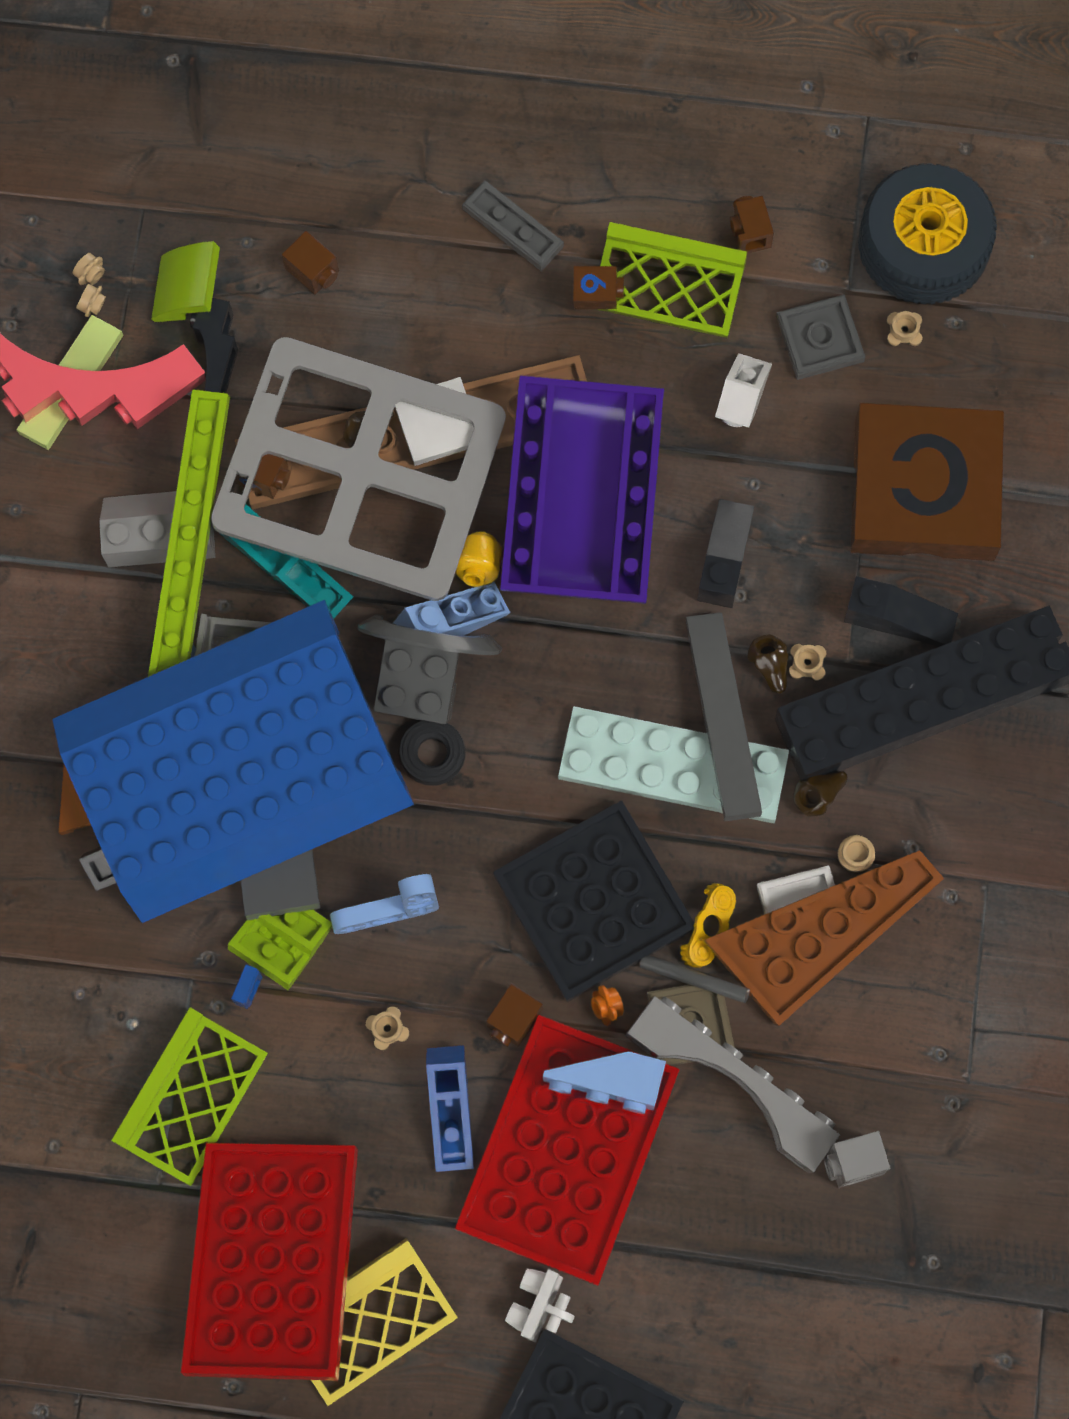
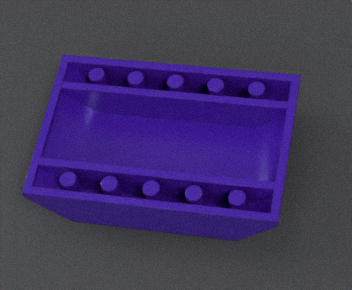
[500,376,664,604]

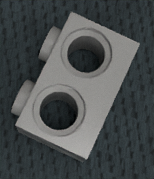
[824,1131,891,1188]

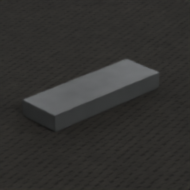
[462,180,564,271]

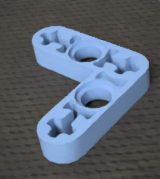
[330,874,439,934]

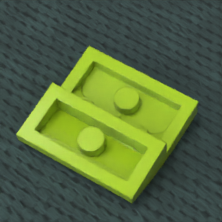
[151,241,220,322]
[228,910,332,990]

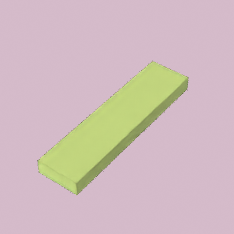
[17,315,124,450]

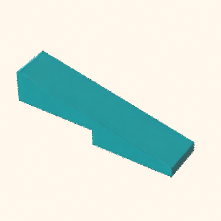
[219,505,353,619]

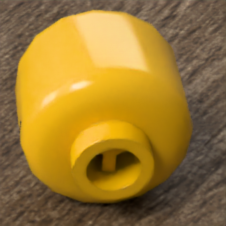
[455,532,504,587]

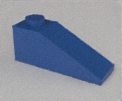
[426,1045,474,1172]

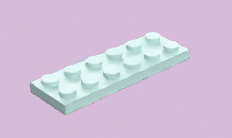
[558,706,789,823]

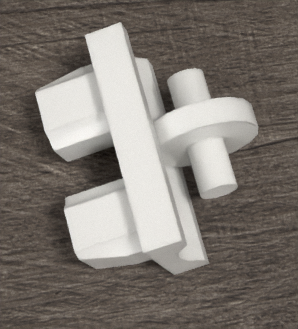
[505,1268,575,1343]

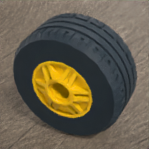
[858,163,997,305]

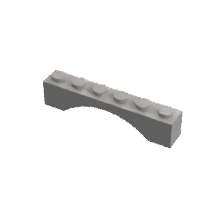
[625,996,840,1173]

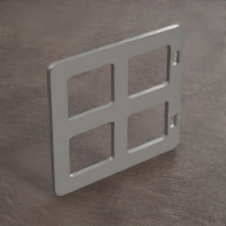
[211,337,506,601]

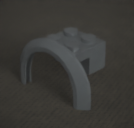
[356,614,502,724]

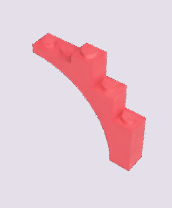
[0,333,206,430]

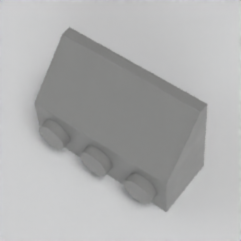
[100,491,216,568]

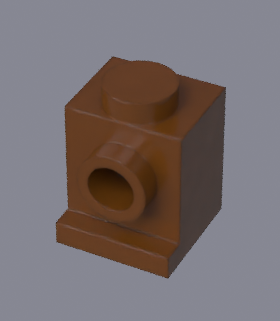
[730,196,774,254]

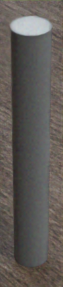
[640,955,750,1003]

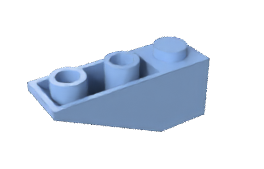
[393,582,510,636]
[543,1052,666,1114]

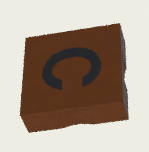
[851,403,1004,561]

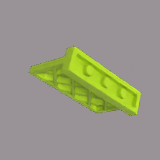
[597,222,747,338]
[111,1007,268,1186]

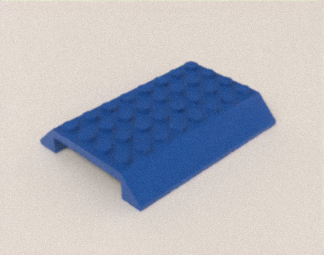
[52,600,414,923]

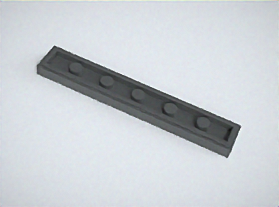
[685,612,762,822]

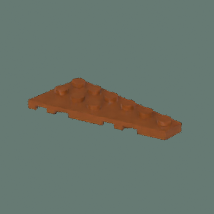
[703,850,944,1026]

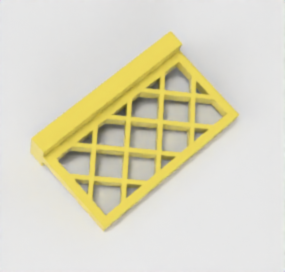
[311,1238,458,1406]

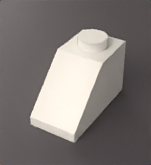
[715,353,772,428]

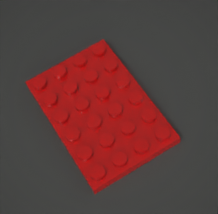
[455,1015,680,1286]
[181,1143,358,1381]

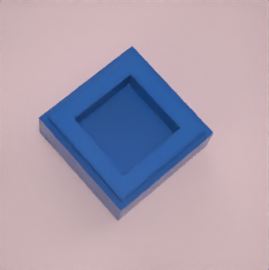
[231,964,263,1009]

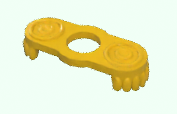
[680,883,736,968]

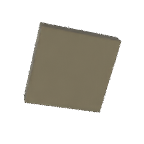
[647,985,735,1066]

